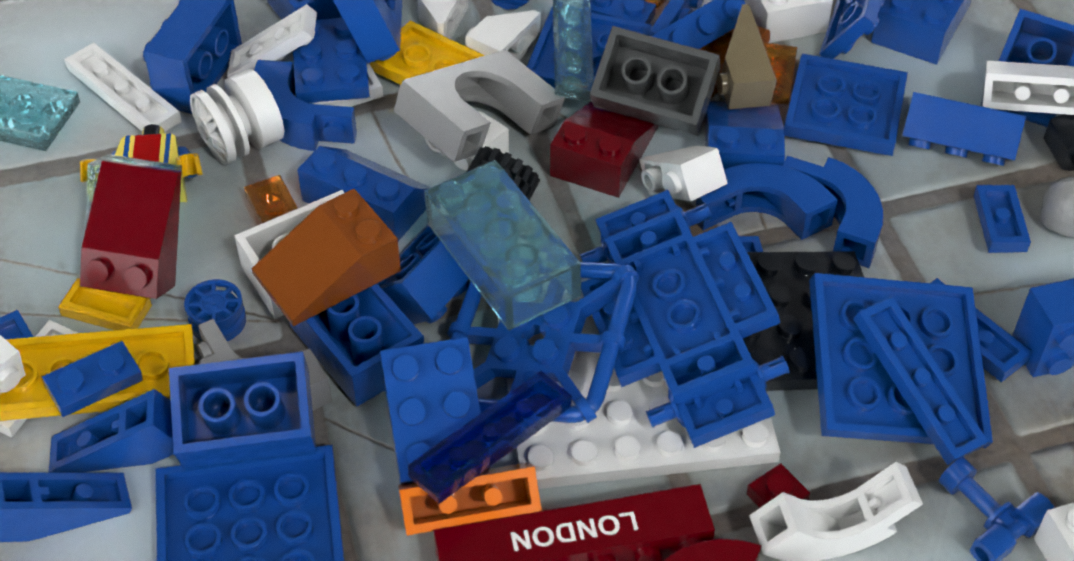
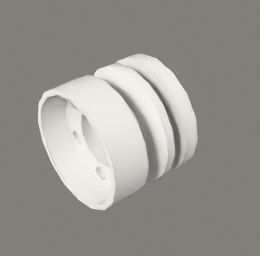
[190,68,285,165]

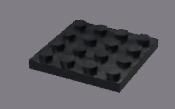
[742,251,864,391]

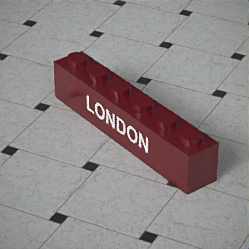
[433,484,715,561]

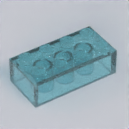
[424,160,581,331]

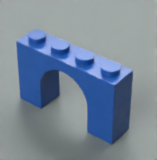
[333,0,403,63]

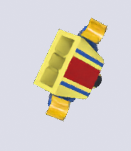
[79,124,203,202]

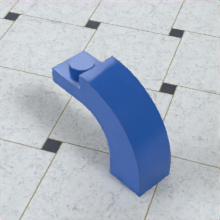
[254,60,357,151]
[782,155,883,268]
[696,163,837,240]

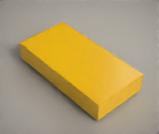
[58,278,152,330]

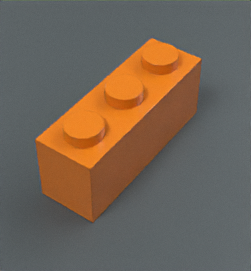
[398,462,542,535]

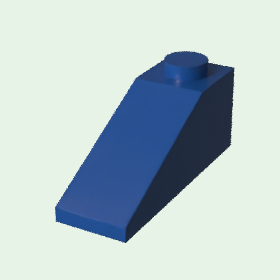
[49,389,174,473]
[0,472,132,542]

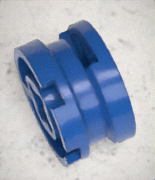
[184,279,246,341]

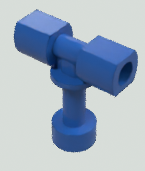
[938,457,1055,561]

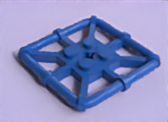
[447,257,639,423]

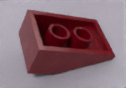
[550,101,659,198]
[80,159,181,299]

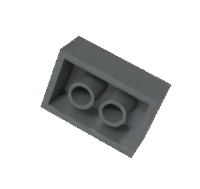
[590,26,720,136]

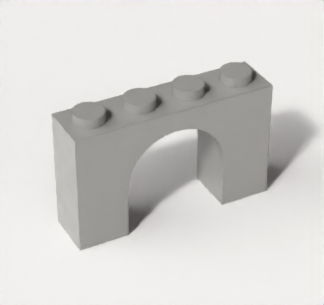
[393,50,565,162]

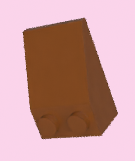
[251,188,401,327]

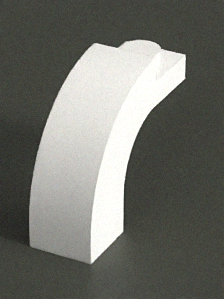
[749,462,923,561]

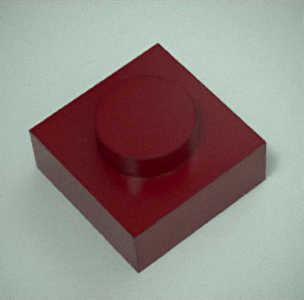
[746,463,811,508]

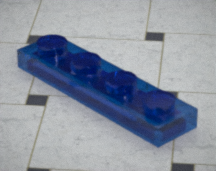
[408,371,572,504]

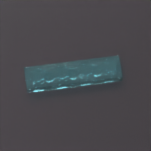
[553,0,594,103]

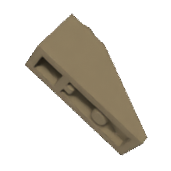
[716,4,777,109]

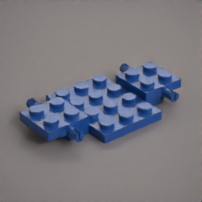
[579,190,790,448]

